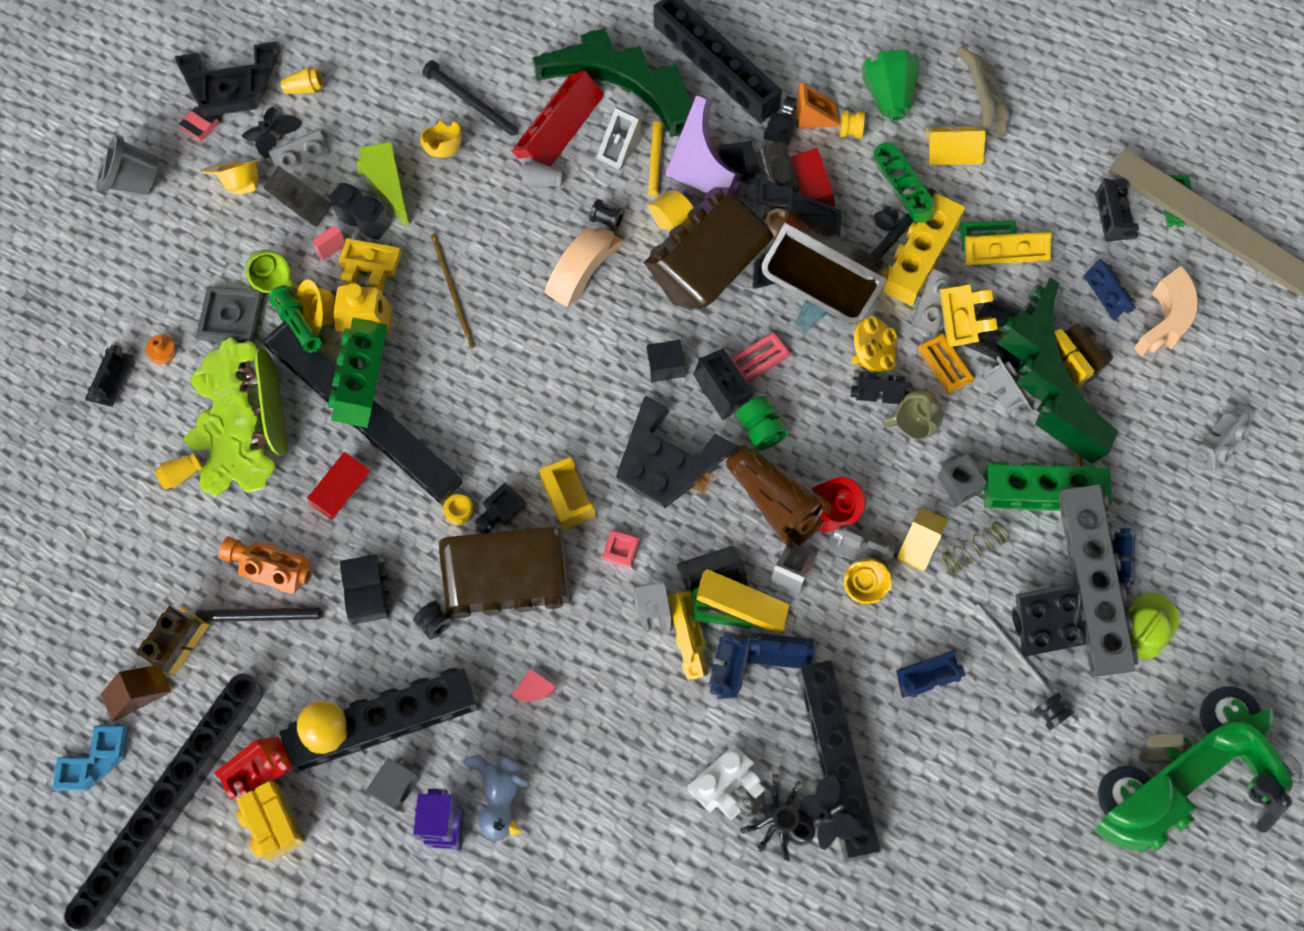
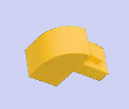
[646,190,694,232]

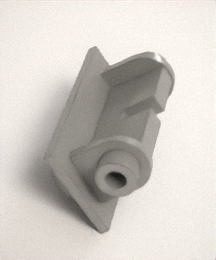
[268,129,329,174]
[911,269,957,333]
[983,356,1033,418]
[1196,411,1250,471]
[828,526,896,568]

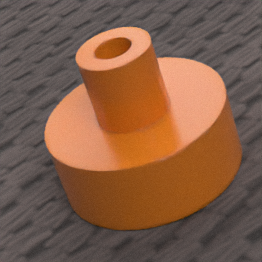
[145,334,177,365]

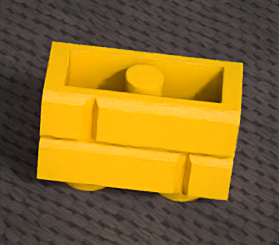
[235,781,304,861]

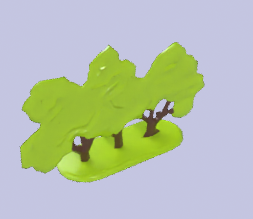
[183,336,287,497]

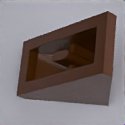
[101,665,172,722]

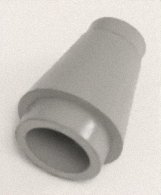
[521,160,562,188]

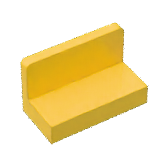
[925,126,985,165]

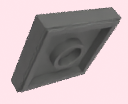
[196,286,265,343]

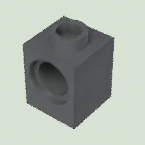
[937,454,987,506]
[366,757,419,812]

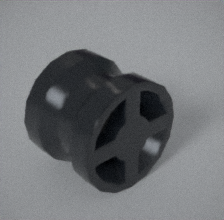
[413,600,453,640]
[1033,692,1075,731]

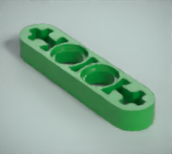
[873,143,936,223]

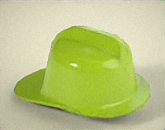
[1125,593,1180,660]

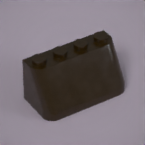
[643,187,773,309]
[762,209,889,324]
[439,527,570,618]

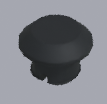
[874,206,898,231]

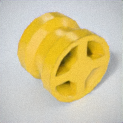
[840,110,865,139]

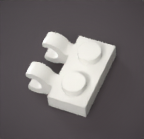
[687,745,765,820]

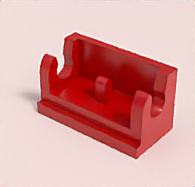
[789,147,836,207]
[307,451,371,520]
[215,737,293,800]

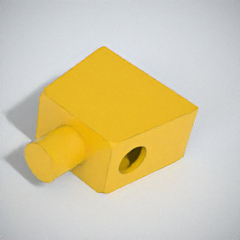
[334,283,393,334]

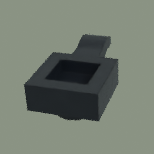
[763,95,798,147]
[474,482,526,534]

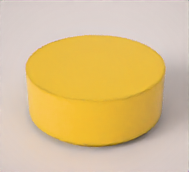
[443,494,474,525]

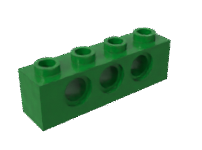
[328,317,387,428]
[983,461,1112,511]

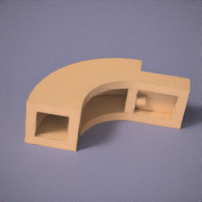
[544,227,622,307]
[1134,266,1198,356]

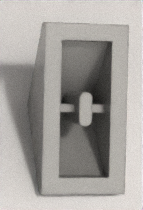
[596,107,641,170]
[771,542,817,595]

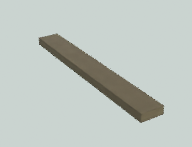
[1108,148,1304,296]

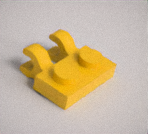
[338,238,402,294]
[939,284,998,347]

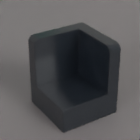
[719,141,756,180]
[646,340,685,382]

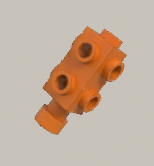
[218,536,313,594]

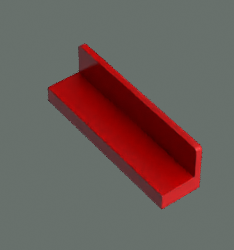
[511,71,604,167]

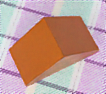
[796,82,840,129]

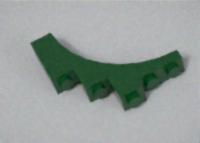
[532,28,692,137]
[997,277,1118,464]

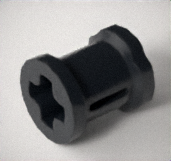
[589,199,625,232]

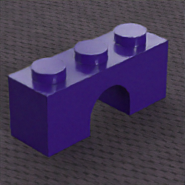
[413,788,464,850]

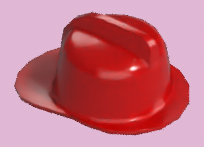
[811,477,870,533]

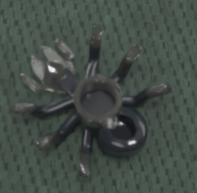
[739,774,815,862]

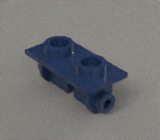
[1083,259,1136,321]
[1100,528,1136,590]
[708,632,752,700]
[749,633,814,669]
[896,650,966,698]

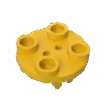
[851,316,898,374]

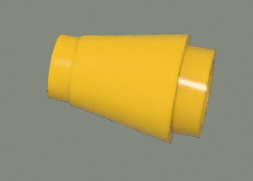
[281,66,323,94]
[154,453,203,490]

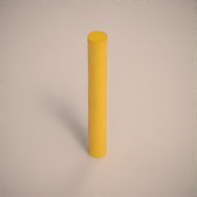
[648,121,663,196]

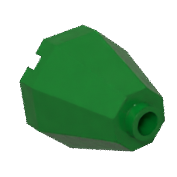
[861,49,920,121]

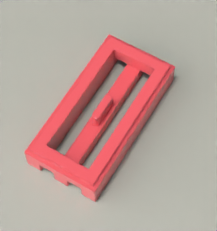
[731,332,790,383]

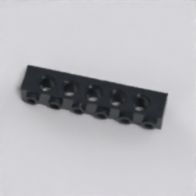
[653,0,782,124]
[797,660,881,863]
[279,668,478,773]

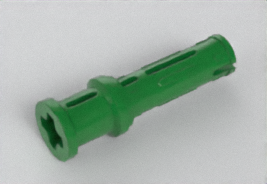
[269,285,321,353]

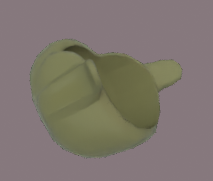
[882,390,944,439]

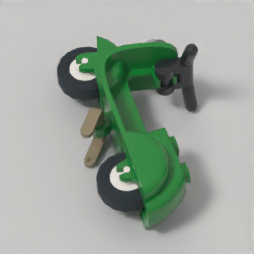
[1094,686,1303,852]

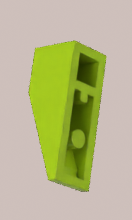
[356,142,409,226]

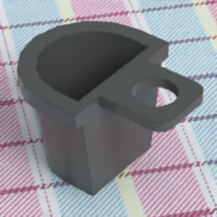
[96,133,159,195]

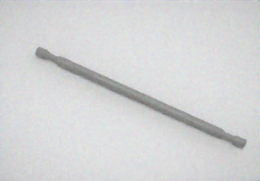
[975,603,1078,725]

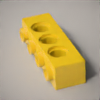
[882,193,966,307]

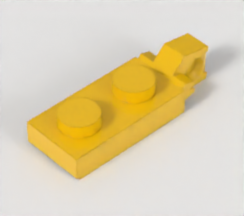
[667,590,709,680]

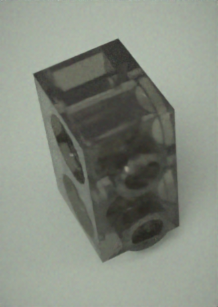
[263,165,332,227]

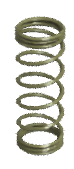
[942,521,1009,574]

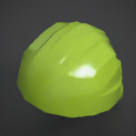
[244,249,298,293]

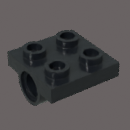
[1012,582,1086,656]

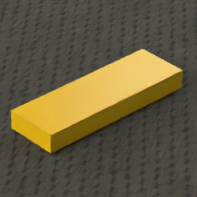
[965,231,1051,266]
[696,569,789,634]

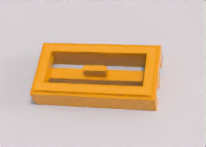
[917,333,975,395]

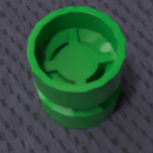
[736,396,789,451]

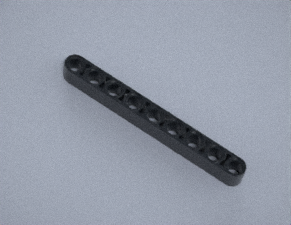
[262,321,463,504]
[64,673,263,931]

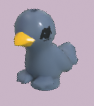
[464,754,530,841]

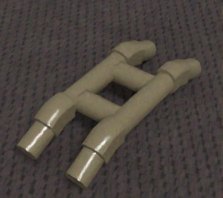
[956,45,1009,137]

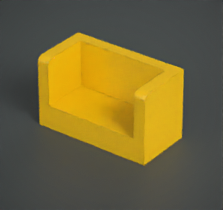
[538,457,596,531]

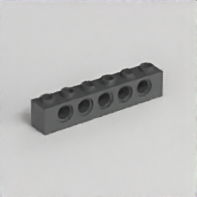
[1057,484,1139,677]

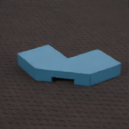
[52,725,128,791]

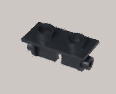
[85,344,135,407]
[850,372,913,405]

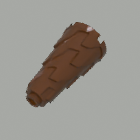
[726,445,831,548]

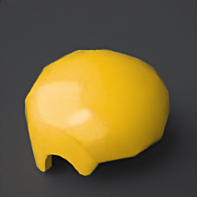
[420,120,462,159]
[843,558,892,604]
[297,700,347,754]

